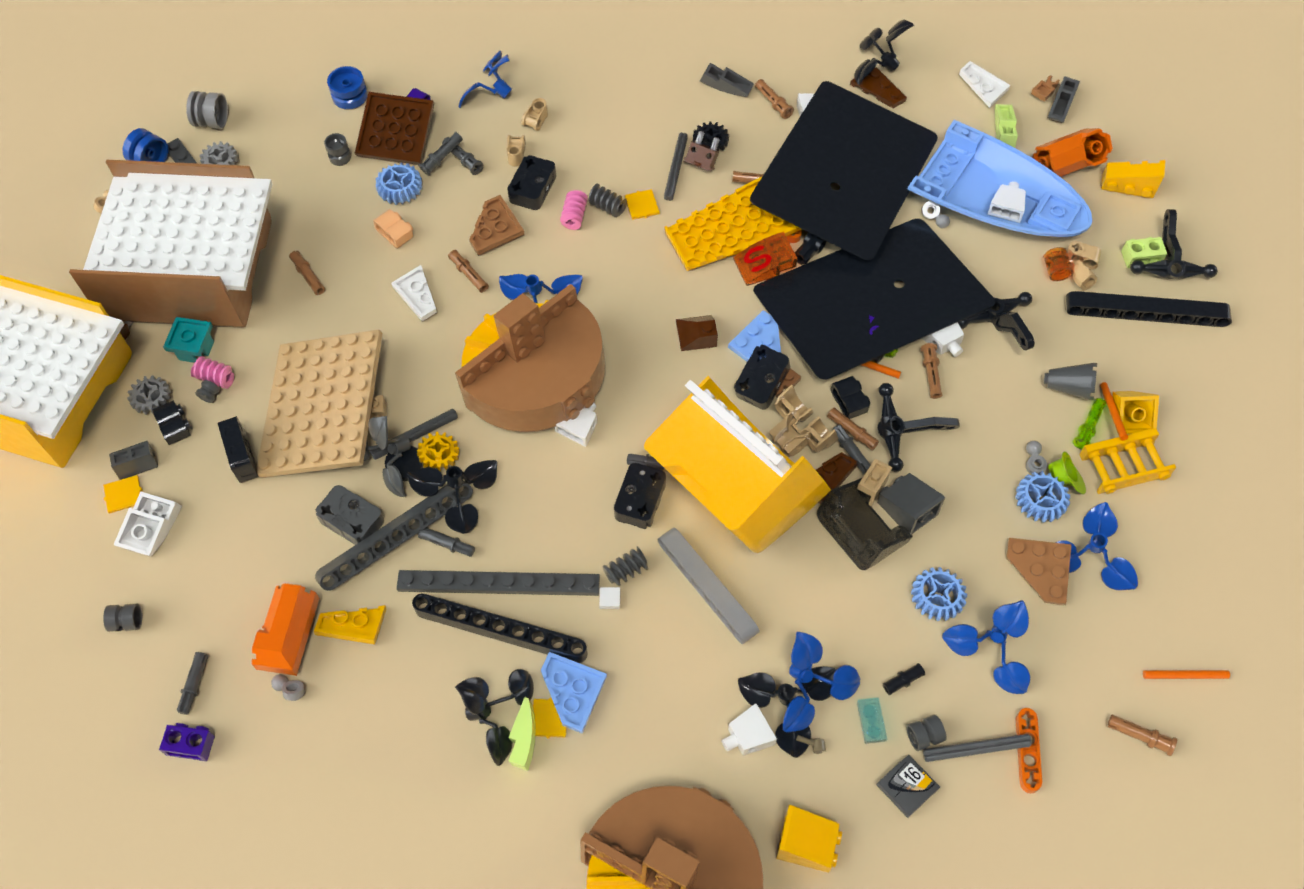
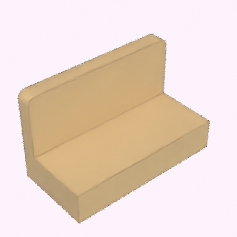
[857,459,892,507]

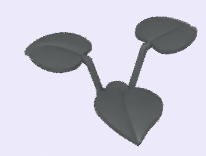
[364,416,411,497]

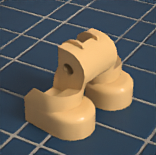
[769,384,839,456]

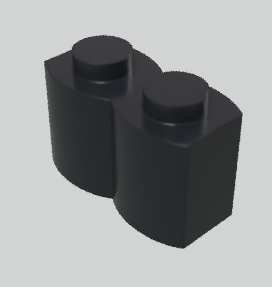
[831,376,870,419]
[152,400,192,445]

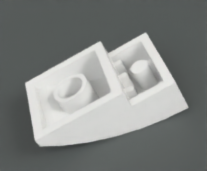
[114,491,182,557]

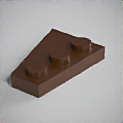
[850,67,907,108]
[816,452,858,505]

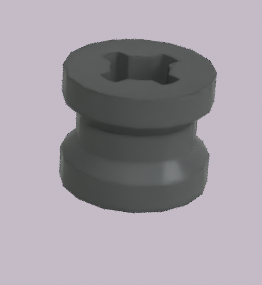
[195,380,220,403]

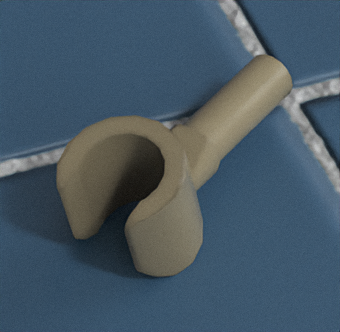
[796,735,826,754]

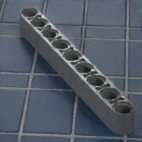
[315,480,473,591]

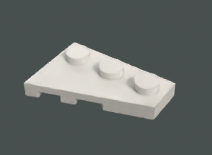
[959,61,1010,108]
[391,265,437,322]

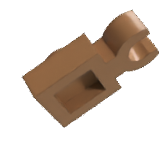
[1031,75,1060,102]
[776,368,801,398]

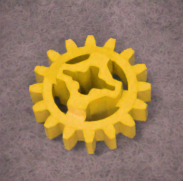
[417,431,459,472]

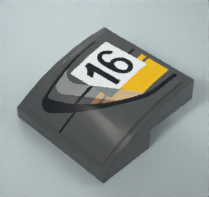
[876,755,940,818]

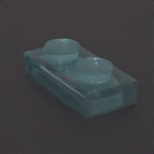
[857,697,887,744]

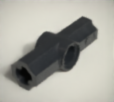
[793,233,827,265]

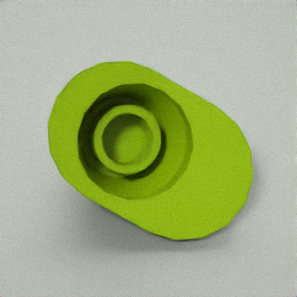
[1048,451,1086,494]

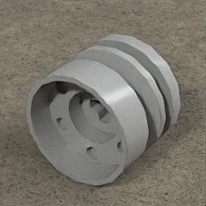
[186,91,228,129]

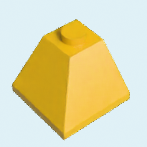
[1112,391,1159,434]

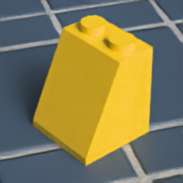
[776,805,842,873]

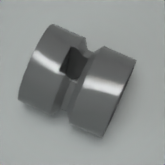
[324,133,351,166]
[103,604,142,632]
[906,714,947,751]

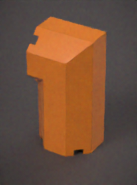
[1032,128,1113,177]
[252,583,319,676]

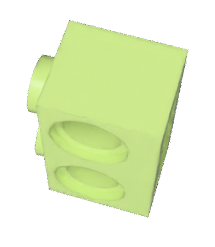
[1121,237,1167,268]

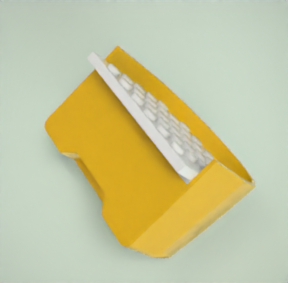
[644,376,831,553]

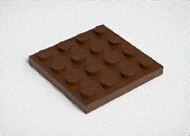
[355,92,435,165]

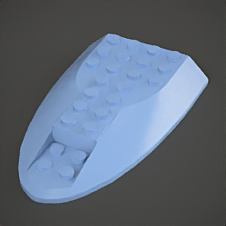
[907,120,1092,237]

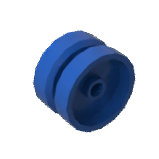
[327,66,368,109]
[122,128,168,162]

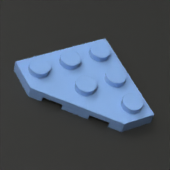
[728,310,781,362]
[541,652,607,734]

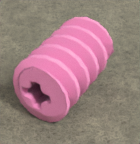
[560,190,588,230]
[191,356,234,389]

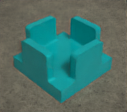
[163,317,214,363]

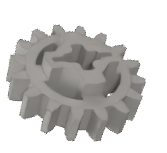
[200,141,238,165]
[127,375,171,415]

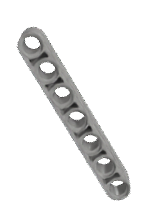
[657,528,759,644]

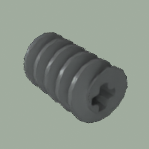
[589,183,627,217]
[603,546,648,586]

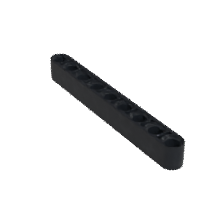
[1066,291,1232,327]
[412,594,588,663]

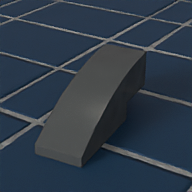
[700,63,754,97]
[1048,76,1080,123]

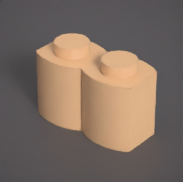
[373,209,413,248]

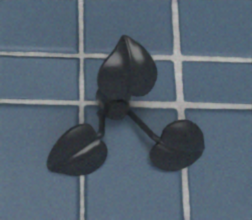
[854,20,914,85]
[407,460,497,534]
[738,666,836,758]
[455,669,534,766]

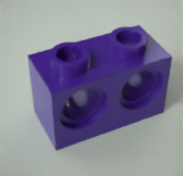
[159,723,215,761]

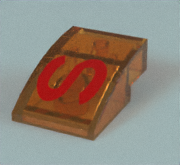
[733,232,798,286]

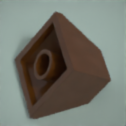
[676,315,718,351]

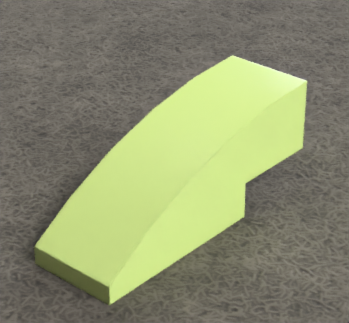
[995,104,1018,148]
[508,697,536,771]

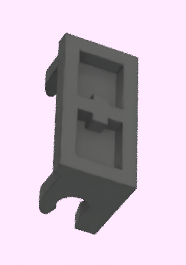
[109,441,158,480]

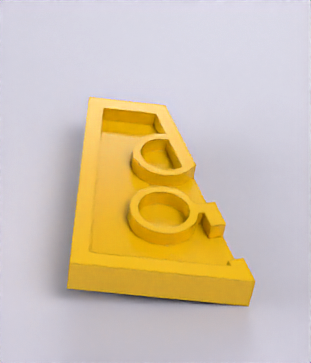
[314,605,387,644]

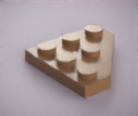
[469,195,525,256]
[1007,538,1071,605]

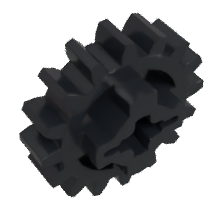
[693,121,729,151]

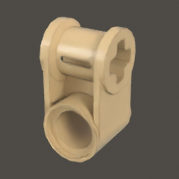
[521,98,548,131]
[506,135,526,167]
[1064,241,1101,270]

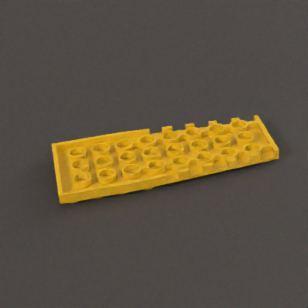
[664,177,802,271]

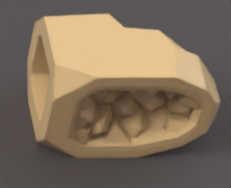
[1071,259,1098,291]

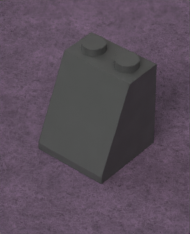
[877,473,945,536]

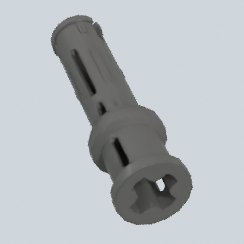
[418,132,463,176]
[442,137,483,175]

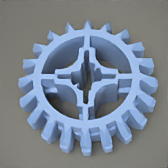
[375,162,422,205]
[1015,471,1070,523]
[911,567,967,622]

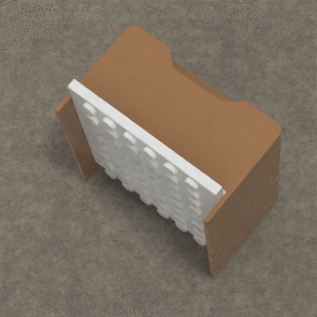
[69,159,273,327]

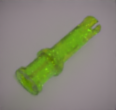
[1073,398,1106,450]

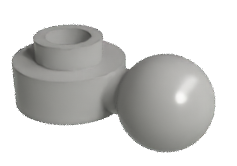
[922,201,950,228]
[1026,441,1047,475]
[271,674,305,701]

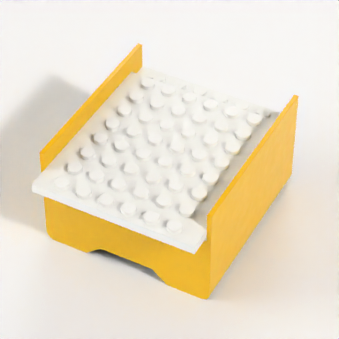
[0,275,132,468]

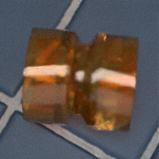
[1044,247,1073,281]

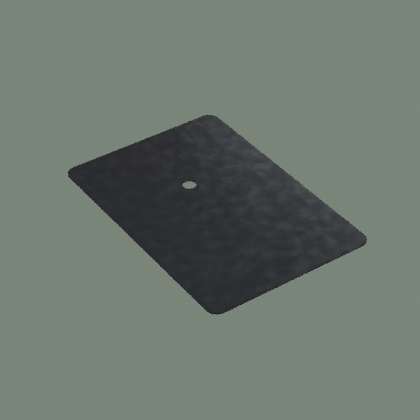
[750,81,938,260]
[753,219,995,380]

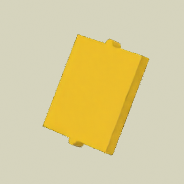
[624,189,660,220]
[103,475,143,513]
[533,698,567,739]

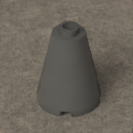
[1044,363,1097,401]

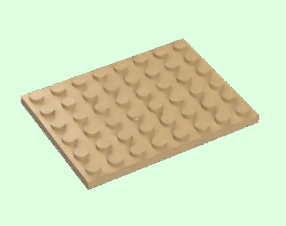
[256,329,383,478]

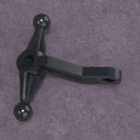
[1130,209,1218,279]
[958,292,1035,351]
[877,383,960,472]

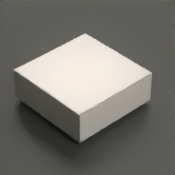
[599,587,620,609]

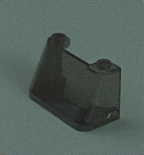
[817,478,913,570]

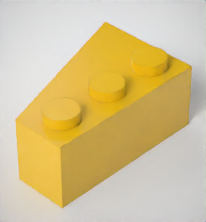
[1101,160,1165,198]

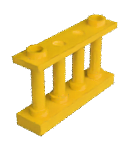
[1079,428,1176,494]

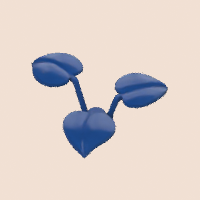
[459,51,512,109]
[499,274,583,303]
[1056,502,1138,590]
[942,600,1030,694]
[783,632,860,732]

